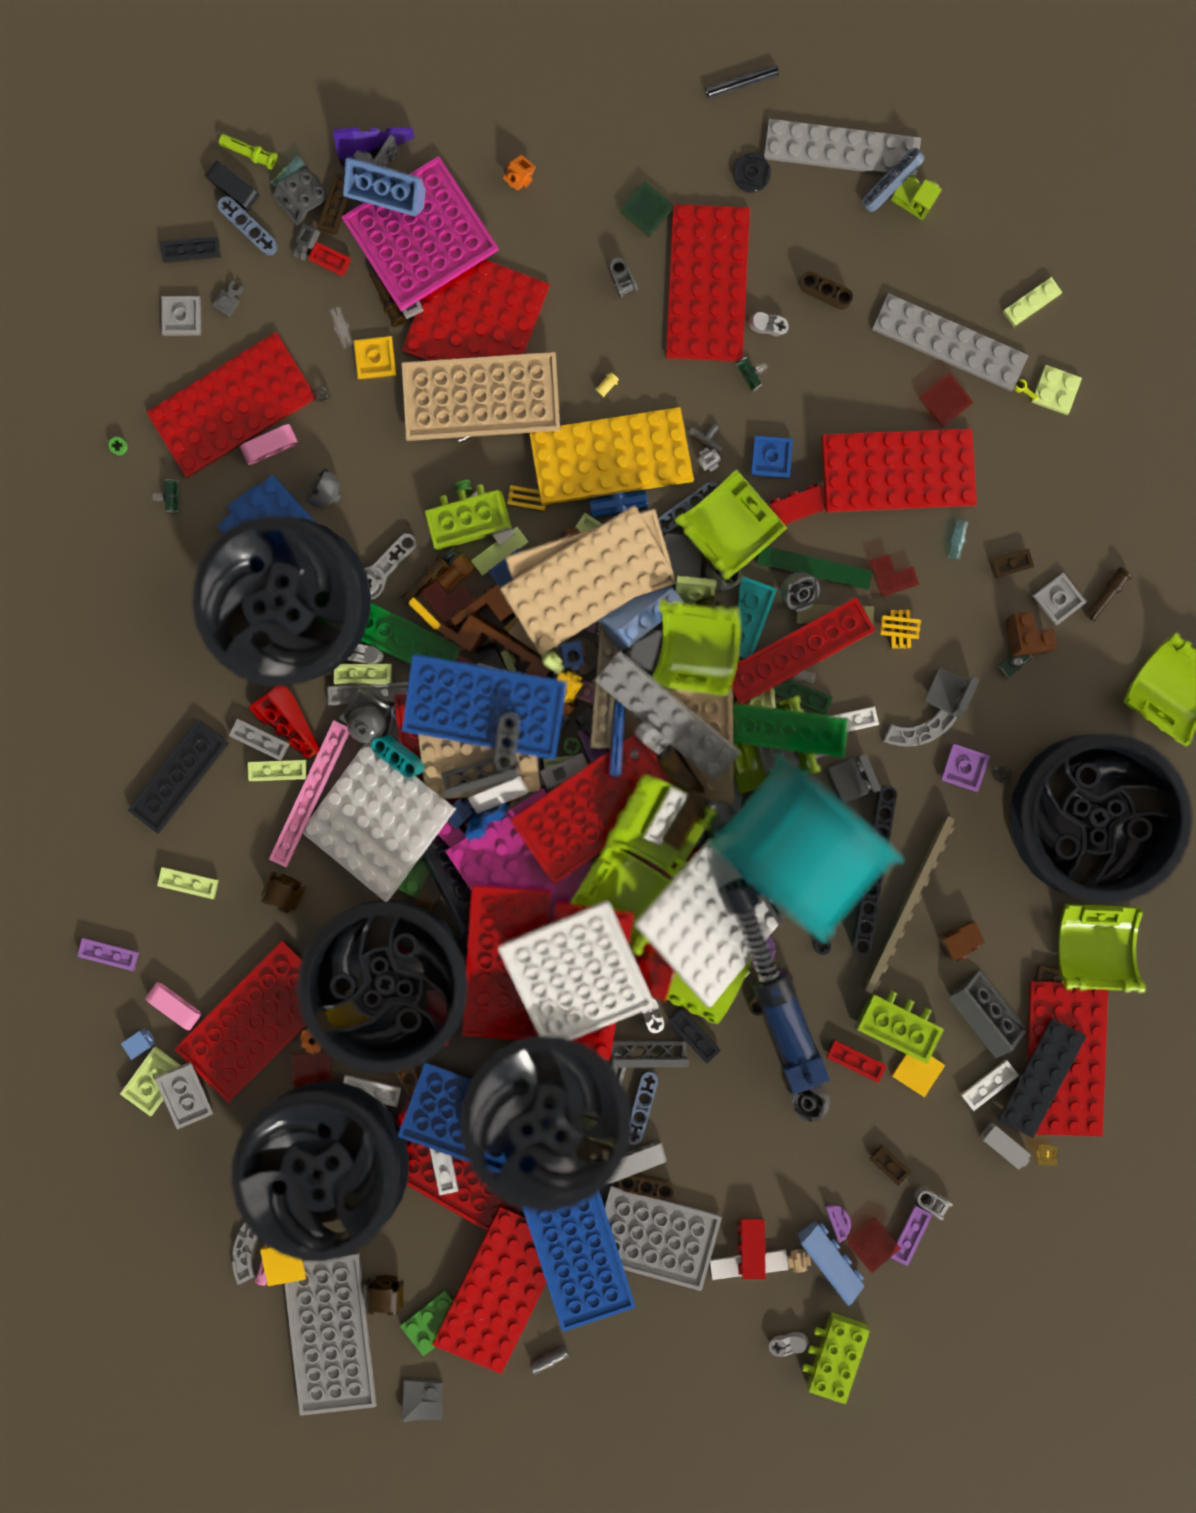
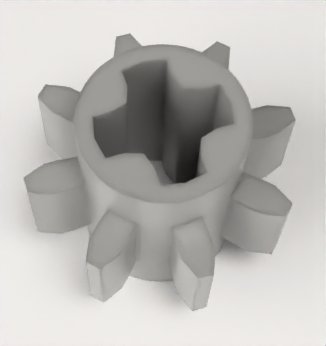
[697,447,721,472]

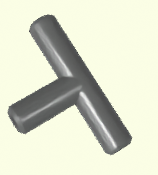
[688,423,723,454]

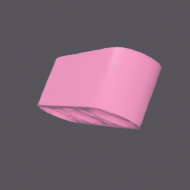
[240,424,298,465]
[145,982,201,1030]

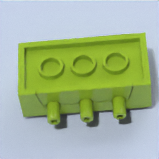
[425,485,512,550]
[854,991,944,1064]
[802,1312,870,1404]

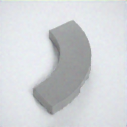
[882,709,957,747]
[232,1223,258,1285]

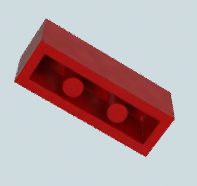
[768,483,826,525]
[737,1219,766,1280]

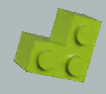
[891,176,942,221]

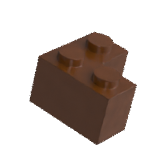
[1006,611,1057,656]
[937,920,985,962]

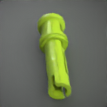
[219,133,277,170]

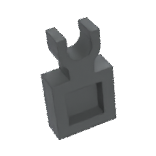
[292,224,320,261]
[212,280,244,318]

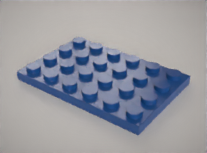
[217,475,317,612]

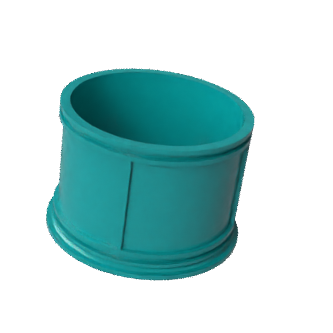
[708,754,903,942]

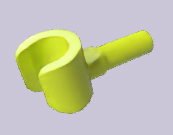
[1014,379,1039,401]

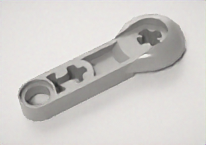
[364,534,416,600]

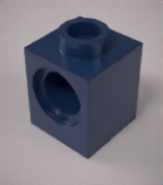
[561,641,584,671]
[447,798,475,829]

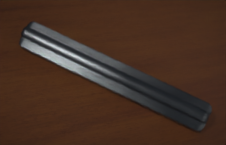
[705,65,779,99]

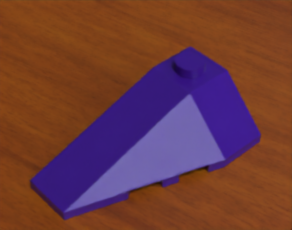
[333,128,415,167]

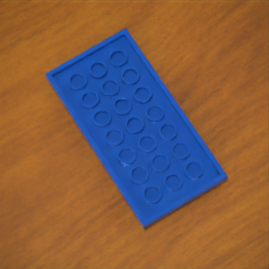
[402,654,567,759]
[397,1062,564,1173]
[523,1162,636,1332]

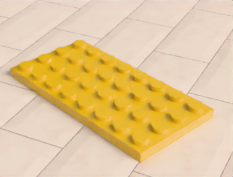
[529,407,694,505]

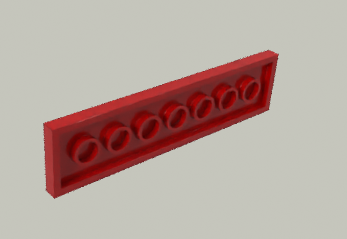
[730,597,876,704]

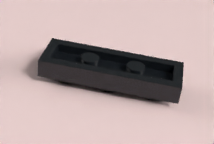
[161,236,221,263]
[668,1008,721,1064]

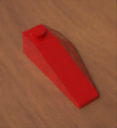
[248,686,320,759]

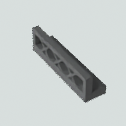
[441,756,522,798]
[609,1040,689,1068]

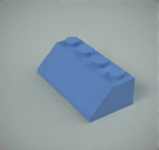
[343,157,426,216]
[598,586,684,651]
[798,1220,864,1306]

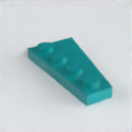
[737,576,777,659]

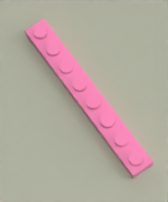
[269,720,349,867]

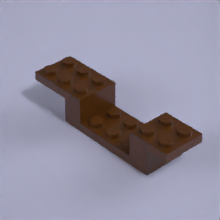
[451,527,580,628]
[438,614,578,715]

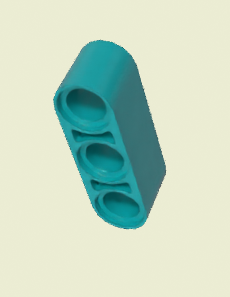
[371,735,424,778]

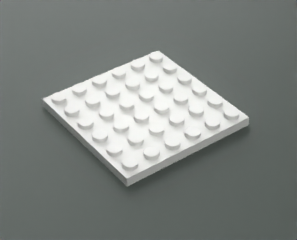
[303,743,456,902]
[635,840,778,1007]
[499,901,655,1040]

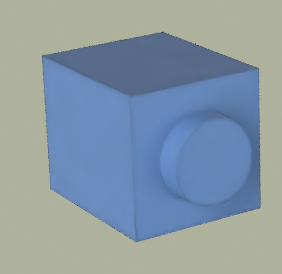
[121,1028,155,1060]

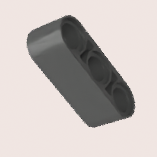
[495,712,521,771]

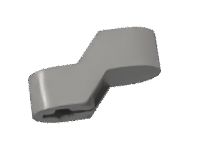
[748,312,789,336]
[347,644,384,664]
[636,722,669,754]
[642,998,664,1033]
[769,1332,809,1357]

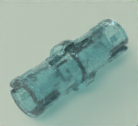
[270,155,306,188]
[948,520,969,560]

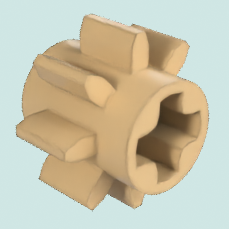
[787,1249,811,1273]

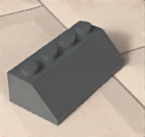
[948,970,1028,1058]

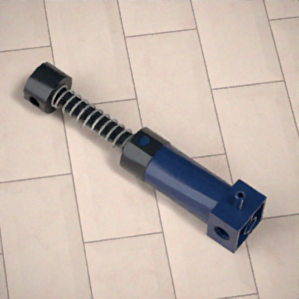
[718,877,830,1095]

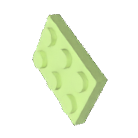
[120,1046,182,1117]

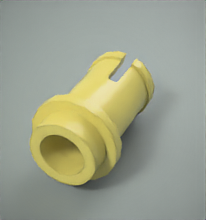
[595,372,619,397]

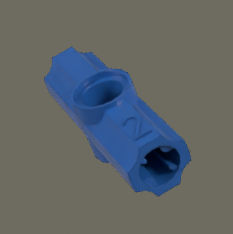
[589,490,649,518]

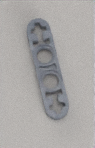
[862,148,924,212]
[218,196,278,256]
[658,482,719,534]
[630,1070,658,1145]

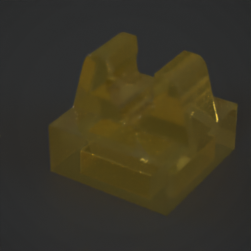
[1036,1144,1058,1166]

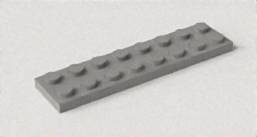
[764,119,921,177]
[872,293,1029,392]
[595,651,740,781]

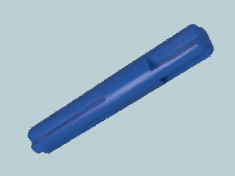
[609,701,625,776]

